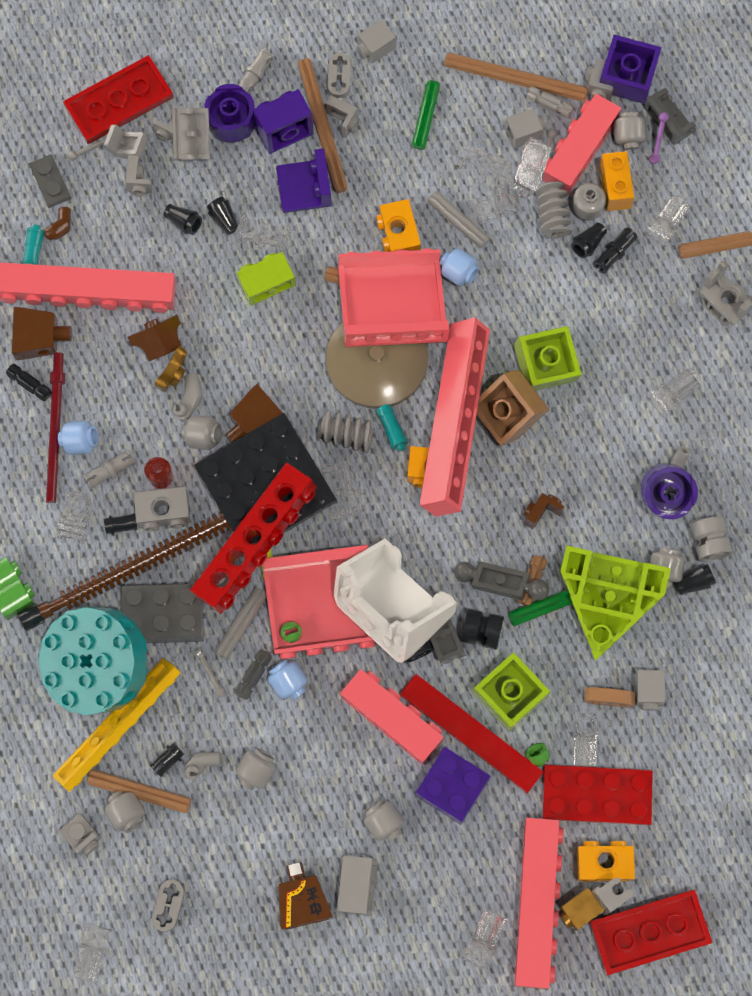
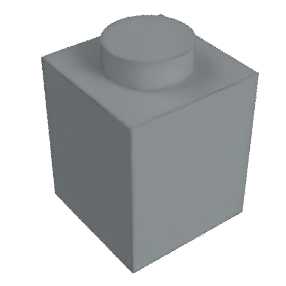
[357,19,396,63]
[505,108,545,149]
[635,670,665,711]

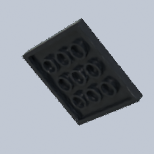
[194,413,337,544]

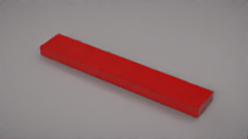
[400,674,544,794]

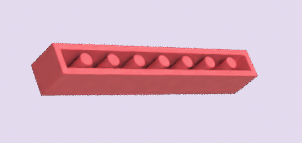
[0,262,177,313]
[420,317,490,517]

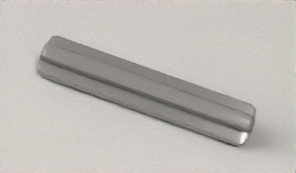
[428,192,489,248]
[216,587,267,659]

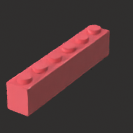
[514,818,564,989]

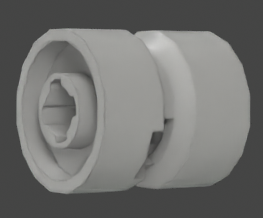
[691,516,733,562]

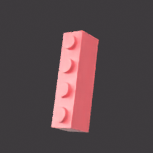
[542,94,621,195]
[340,669,444,765]

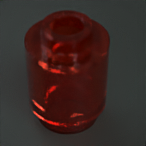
[145,457,174,489]

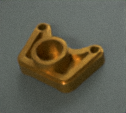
[154,345,188,391]

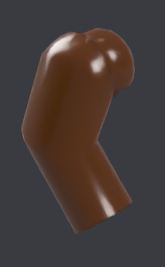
[44,207,71,240]

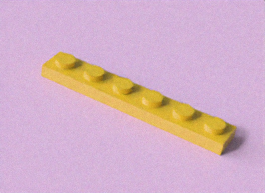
[52,658,181,792]

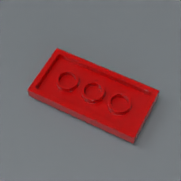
[63,55,174,144]
[542,765,653,826]
[589,889,713,976]

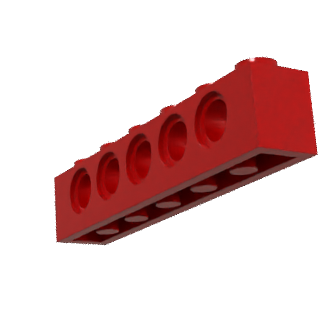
[190,463,317,614]

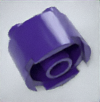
[204,84,256,142]
[641,463,698,519]

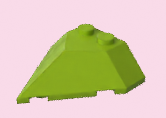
[561,545,671,661]

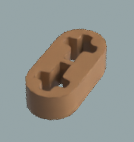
[584,687,636,708]

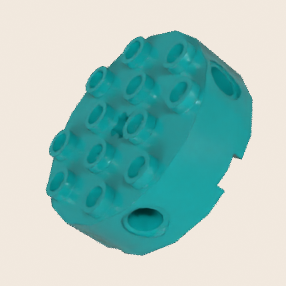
[38,607,148,715]

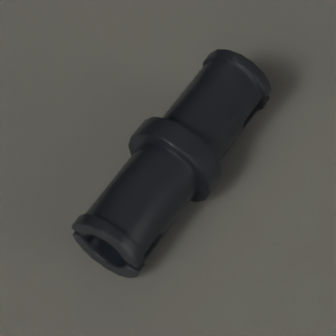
[593,227,638,274]

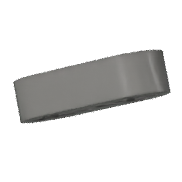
[328,52,351,99]
[152,880,185,932]

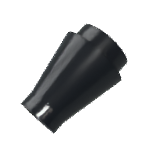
[207,196,240,236]
[163,204,202,235]
[571,222,607,258]
[675,564,716,595]

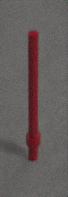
[46,352,66,503]

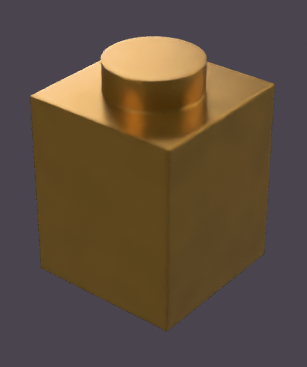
[559,888,604,931]

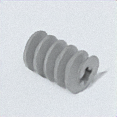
[536,182,572,238]
[318,410,375,453]

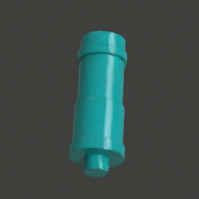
[21,224,44,265]
[376,404,409,452]

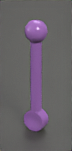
[649,112,669,164]

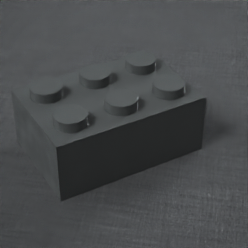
[121,584,204,643]

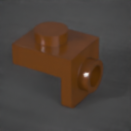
[523,493,564,529]

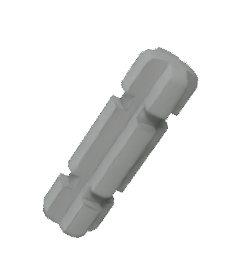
[526,86,573,118]

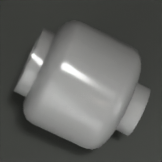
[613,112,647,150]
[572,183,606,220]
[182,415,222,450]
[650,548,685,587]
[236,748,276,790]
[105,791,145,833]
[364,800,404,842]

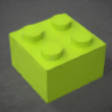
[513,326,582,391]
[473,652,550,732]

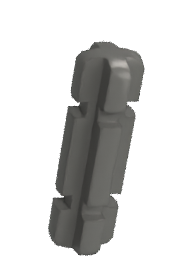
[236,650,272,700]

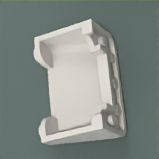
[334,539,457,663]

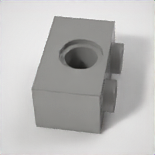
[134,486,191,532]

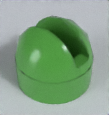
[280,621,302,643]
[526,743,550,767]

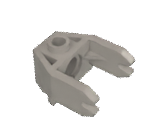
[699,261,752,325]

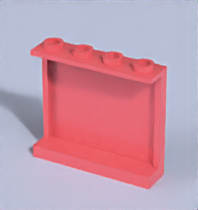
[338,248,449,347]
[262,545,376,660]

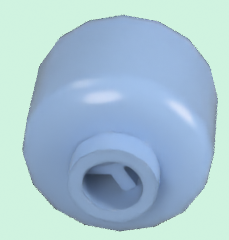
[440,248,479,286]
[58,421,99,455]
[268,659,307,700]

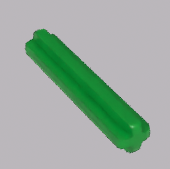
[412,80,440,150]
[508,589,573,626]

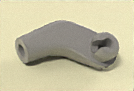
[173,373,203,420]

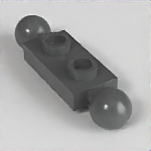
[454,561,549,601]

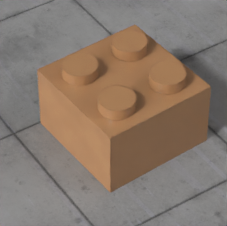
[477,369,549,446]

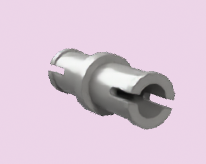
[238,49,274,94]
[82,449,136,489]

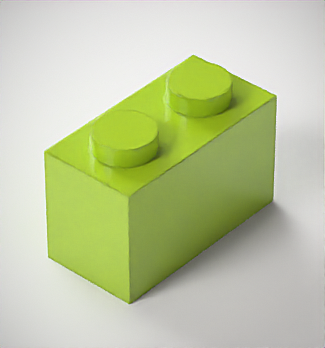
[236,252,296,306]

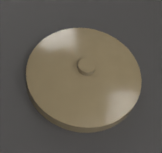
[326,322,428,409]

